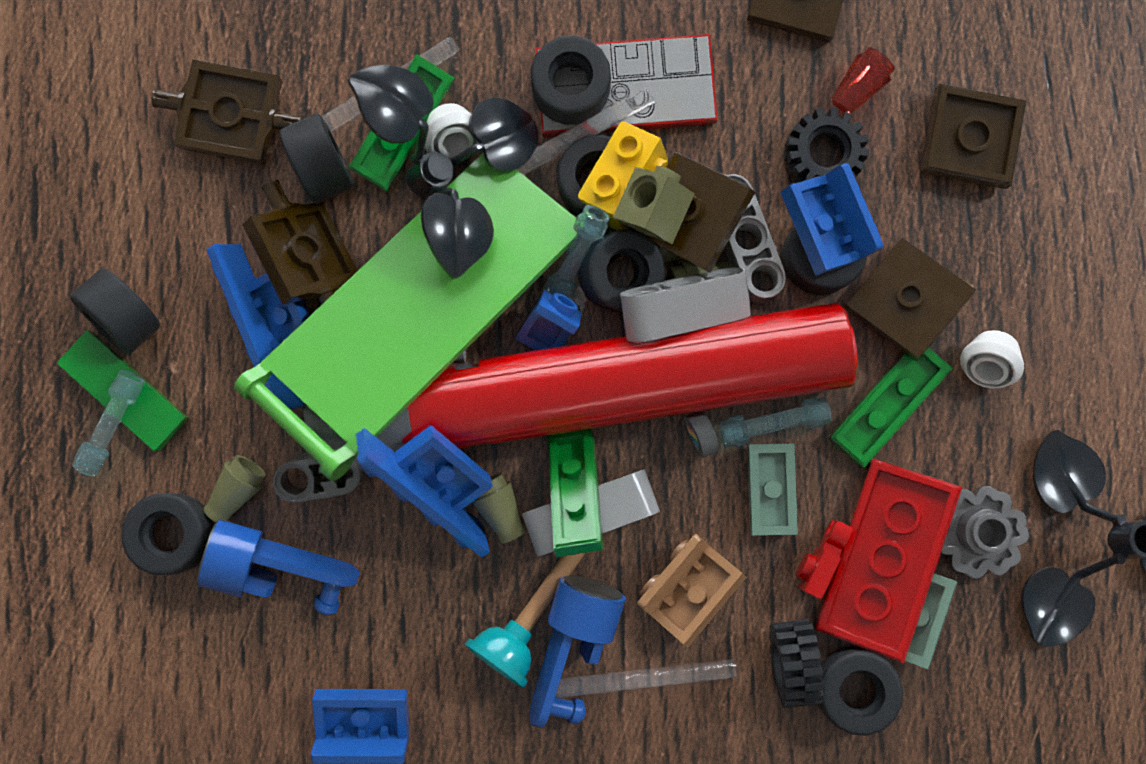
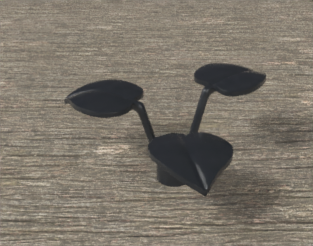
[347,65,538,279]
[1021,430,1146,647]

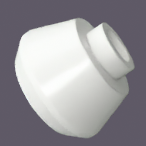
[425,104,478,159]
[960,330,1024,389]

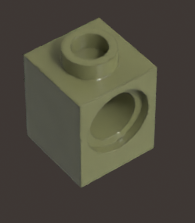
[613,166,695,244]

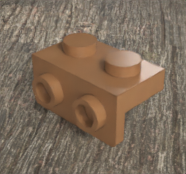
[637,534,747,648]

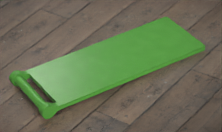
[234,153,585,482]

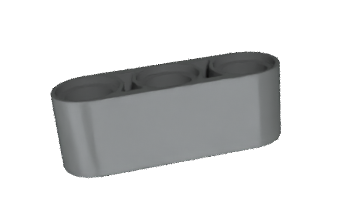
[724,174,786,305]
[620,268,751,342]
[522,469,660,557]

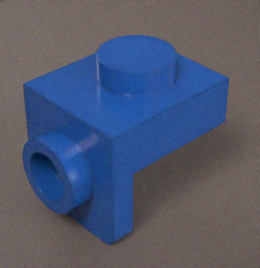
[515,290,582,351]

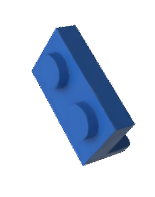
[780,163,883,276]
[311,689,410,764]

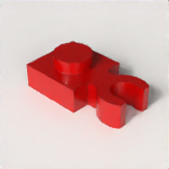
[796,519,854,599]

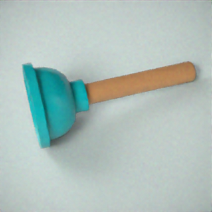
[464,553,585,689]

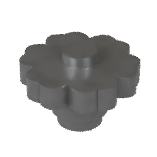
[942,486,1029,579]

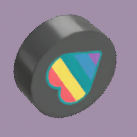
[684,411,719,458]

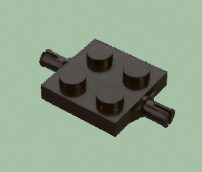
[151,59,304,165]
[242,179,358,305]

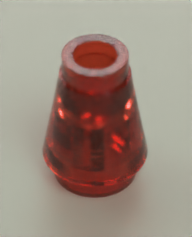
[830,47,895,114]

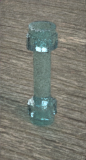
[543,205,610,299]
[72,370,145,476]
[720,397,832,448]

